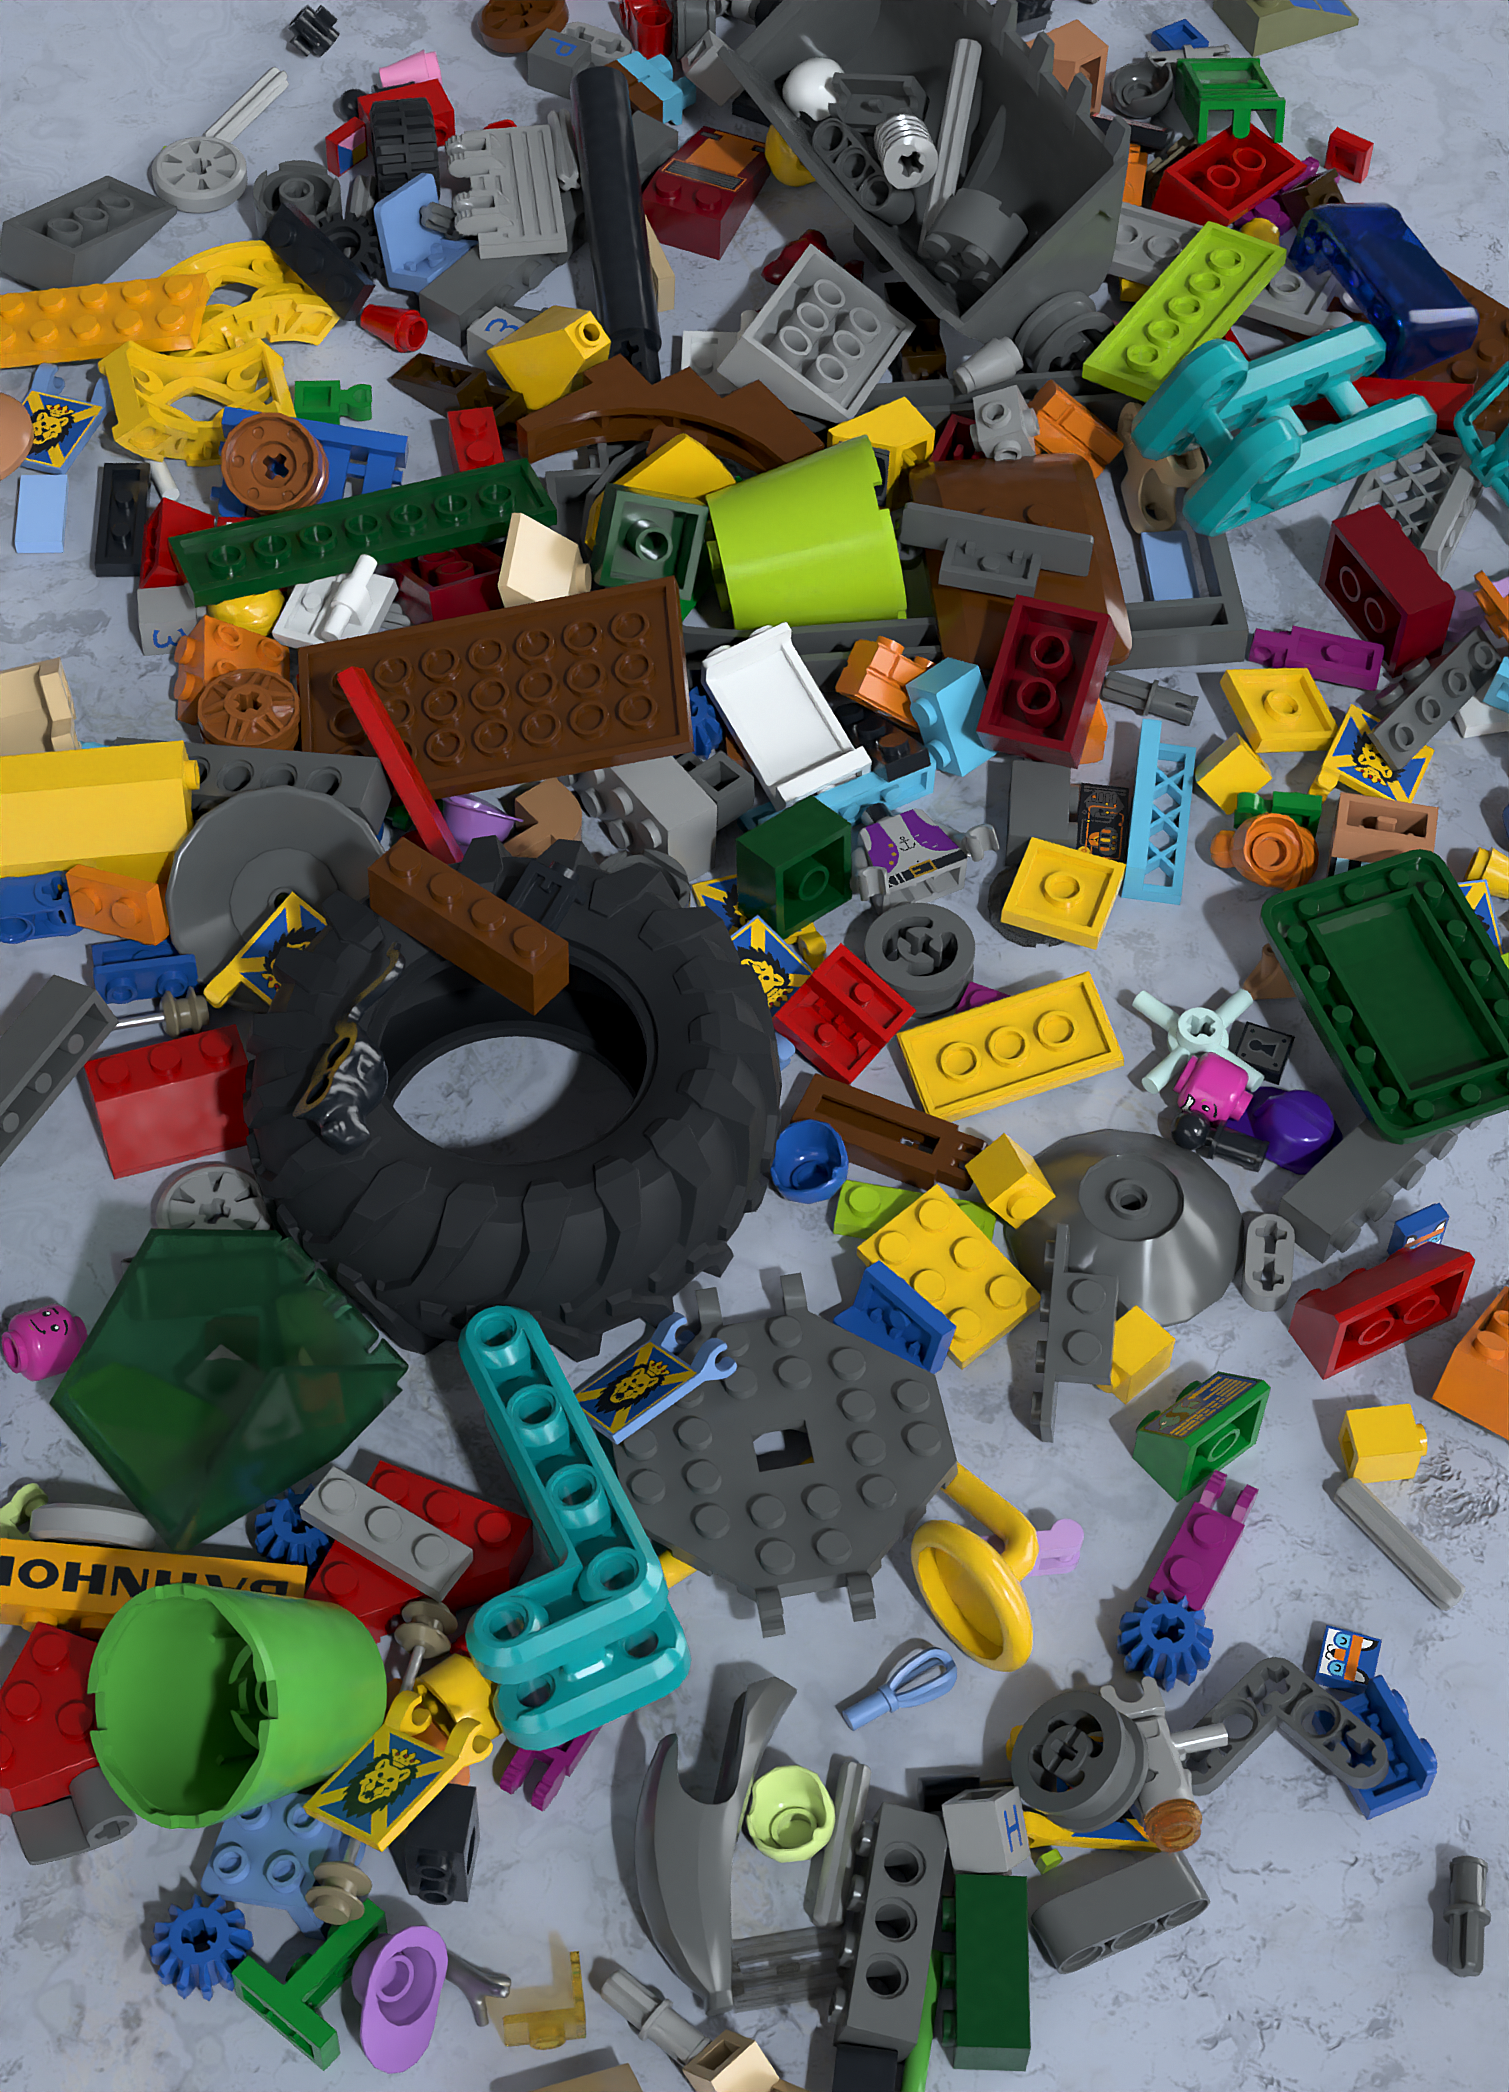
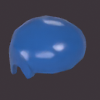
[770,1119,849,1204]

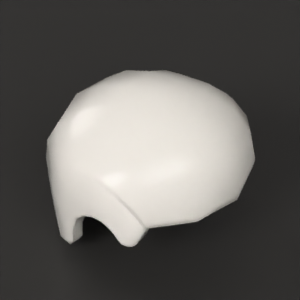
[782,58,844,121]

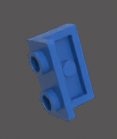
[91,935,200,1004]
[832,1260,957,1374]
[1311,1674,1437,1820]

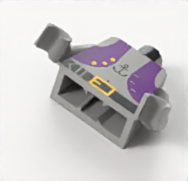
[850,803,1000,916]

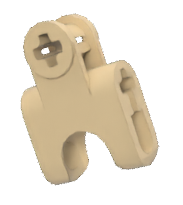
[1117,402,1205,534]

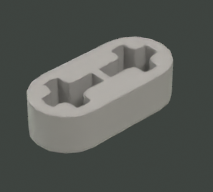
[561,22,632,66]
[1241,1214,1295,1312]

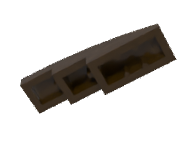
[884,282,949,382]
[391,353,535,451]

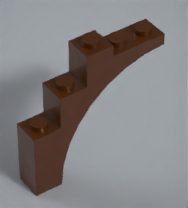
[517,354,824,474]

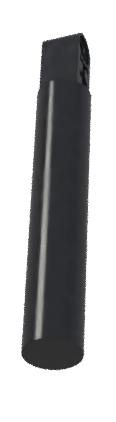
[570,66,662,385]

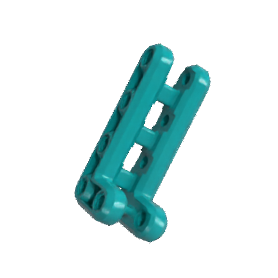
[1131,321,1437,537]
[458,1306,692,1751]

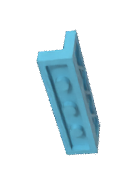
[1121,718,1196,905]
[737,751,936,833]

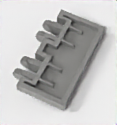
[444,124,567,259]

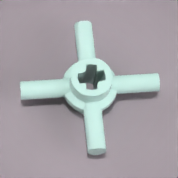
[1132,989,1264,1094]

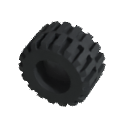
[370,97,440,201]

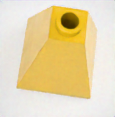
[486,305,611,411]

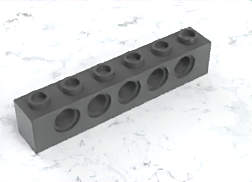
[114,737,395,835]

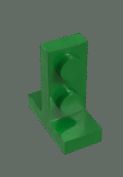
[231,1898,388,2071]

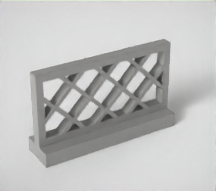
[1345,429,1495,578]

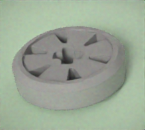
[152,136,248,213]
[156,1164,274,1253]
[29,1503,157,1552]

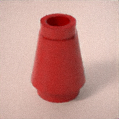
[360,304,428,353]

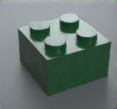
[590,482,709,601]
[735,795,852,940]

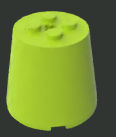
[704,435,907,630]

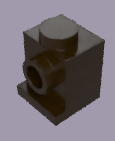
[1280,168,1352,242]

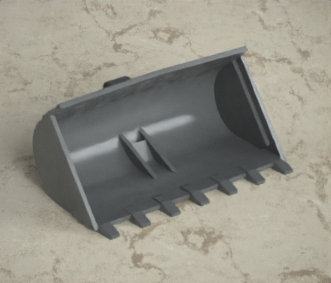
[716,0,1131,345]

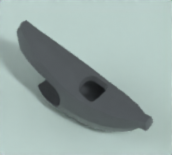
[634,1677,797,2017]

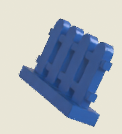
[210,406,409,517]

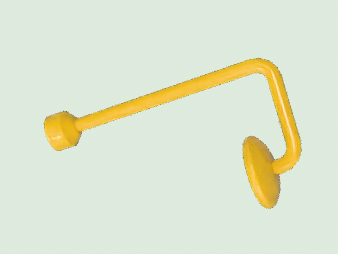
[413,1456,1039,1740]

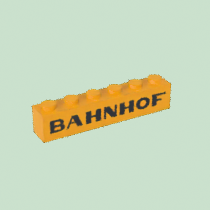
[0,1538,307,1640]

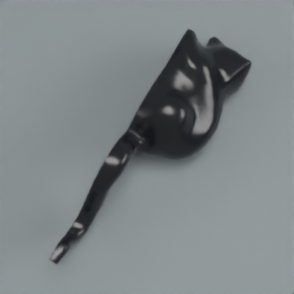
[293,941,406,1156]

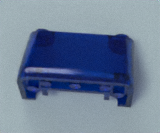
[1287,202,1480,379]

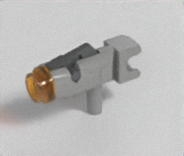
[1098,1676,1228,1852]

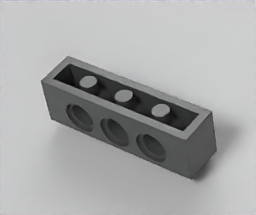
[827,1802,948,2063]

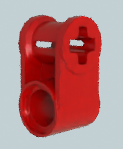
[618,0,672,60]

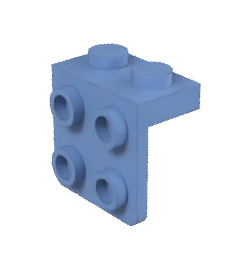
[374,173,478,295]
[201,1793,366,1941]

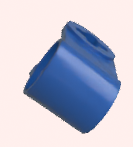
[0,871,84,944]

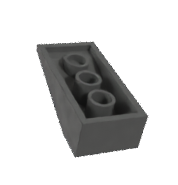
[0,175,177,290]

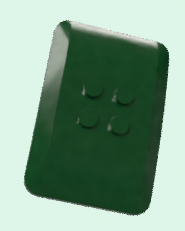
[1259,849,1509,1145]

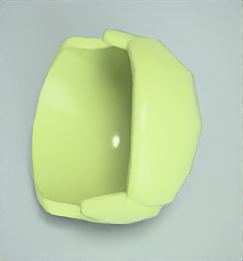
[745,1765,835,1863]

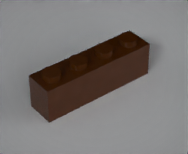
[367,837,569,1016]

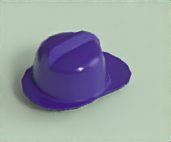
[1227,1087,1343,1175]

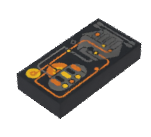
[1076,783,1129,863]

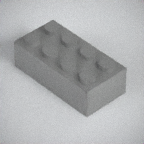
[558,756,717,882]

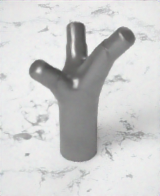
[445,1950,511,2027]

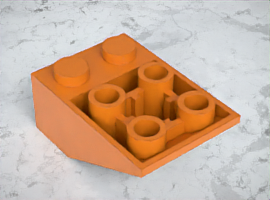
[1432,1286,1509,1440]

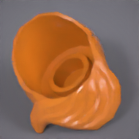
[1210,812,1319,891]

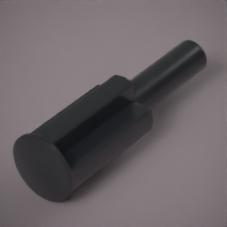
[917,1772,1014,1812]

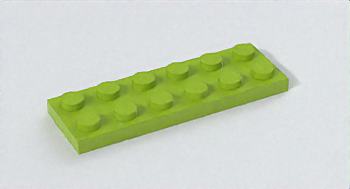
[1082,221,1287,403]

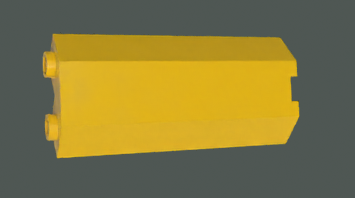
[0,740,200,893]

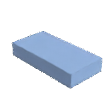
[15,474,69,553]
[1139,530,1200,601]

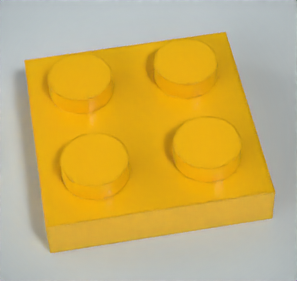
[1219,668,1339,753]
[1001,837,1126,950]

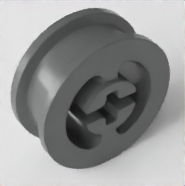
[671,0,716,62]
[1014,291,1115,373]
[864,903,976,1018]
[1011,1691,1149,1833]

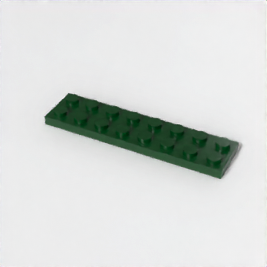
[168,457,557,608]

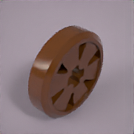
[478,0,569,53]

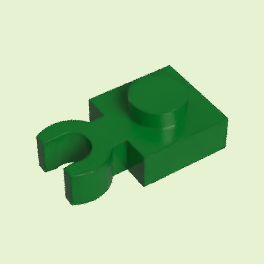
[294,380,372,425]
[1233,791,1322,839]

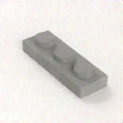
[299,1466,473,1603]

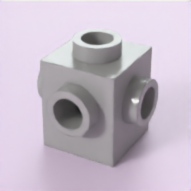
[970,385,1040,461]

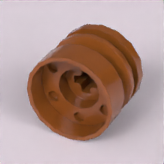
[221,412,329,516]
[198,668,302,751]

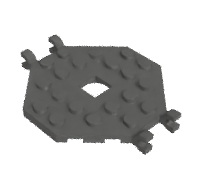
[612,1272,958,1638]

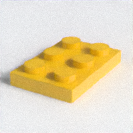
[857,1184,1041,1370]

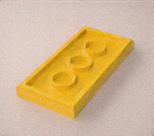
[896,971,1124,1122]

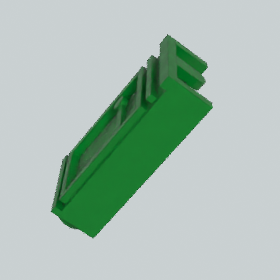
[1174,58,1286,144]

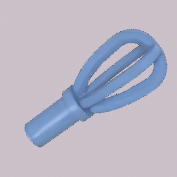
[842,1647,957,1731]

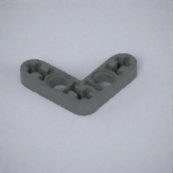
[1181,1657,1389,1796]

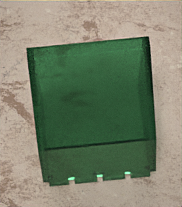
[49,1228,409,1551]

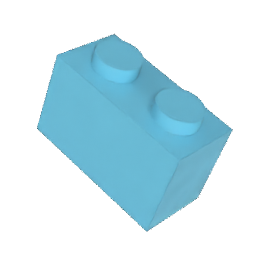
[905,657,1000,777]

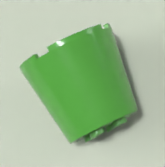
[87,1583,387,1829]

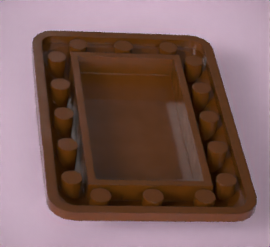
[908,453,1132,675]

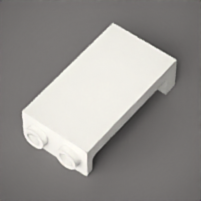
[701,622,872,812]

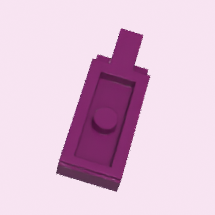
[1249,626,1384,691]

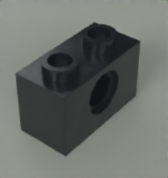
[404,1783,480,1905]

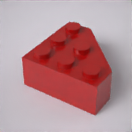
[303,1460,534,1644]
[0,1621,100,1817]

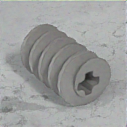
[874,113,938,190]

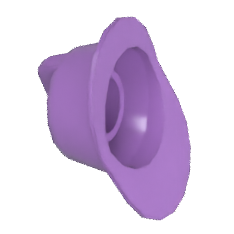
[442,793,523,856]
[351,1925,448,2074]

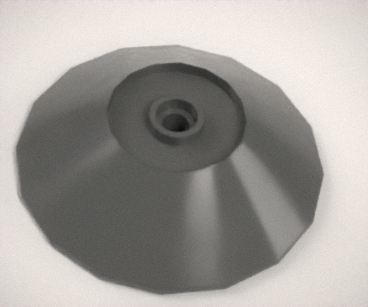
[164,785,385,1014]
[1006,1129,1244,1328]

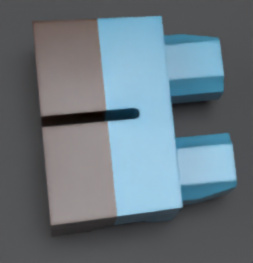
[603,51,696,125]

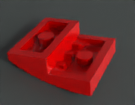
[772,943,917,1085]

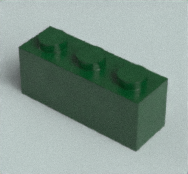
[941,1874,1031,2071]

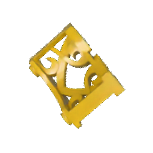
[158,240,340,357]
[98,338,297,467]

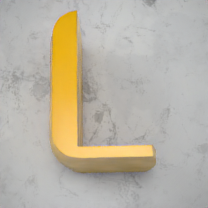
[585,433,737,551]

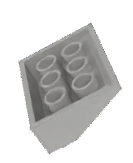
[716,243,916,424]

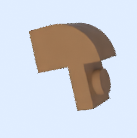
[503,777,582,858]

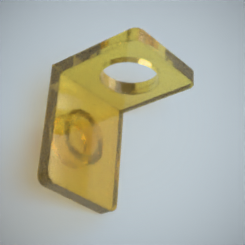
[503,1951,586,2050]

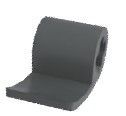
[11,1766,137,1865]

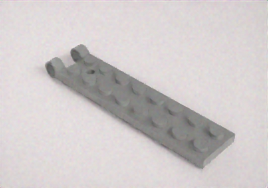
[1108,201,1380,337]

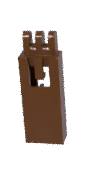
[790,1073,989,1191]

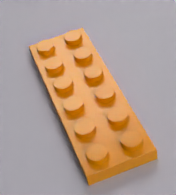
[0,273,210,369]

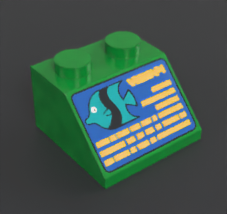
[1132,1371,1271,1503]

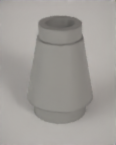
[953,336,1023,395]

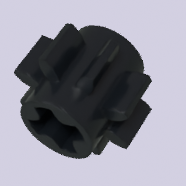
[288,5,340,57]

